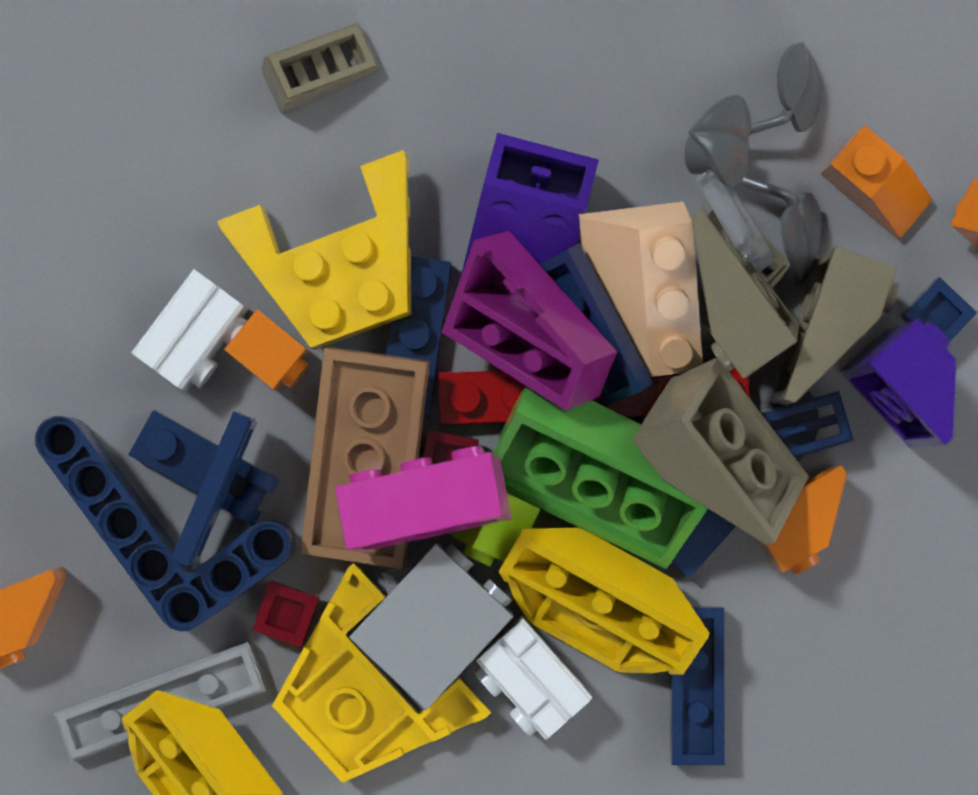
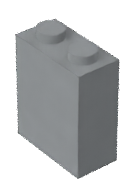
[349,543,513,710]

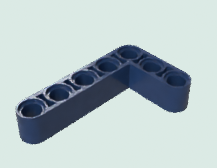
[35,416,296,632]

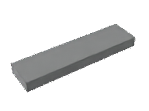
[53,641,268,763]

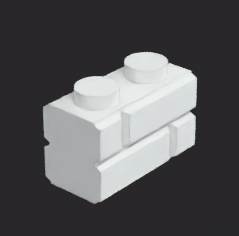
[131,269,249,391]
[475,616,592,740]

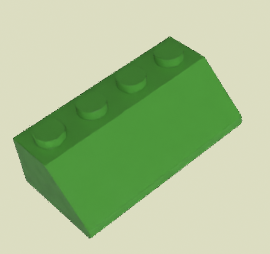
[492,385,708,569]

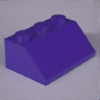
[840,319,956,448]

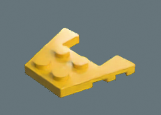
[217,150,411,350]
[272,562,491,783]

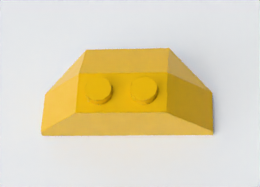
[499,528,709,675]
[121,690,283,795]

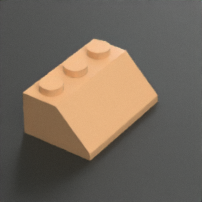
[579,201,703,377]

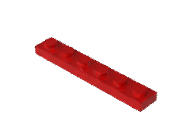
[438,362,749,425]

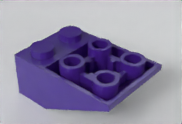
[459,133,599,282]

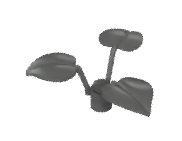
[685,42,823,284]

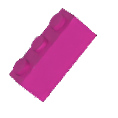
[335,446,512,552]

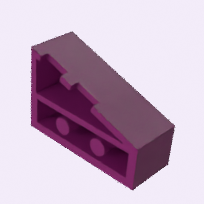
[442,231,617,411]

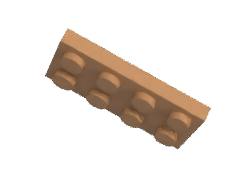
[301,347,430,569]

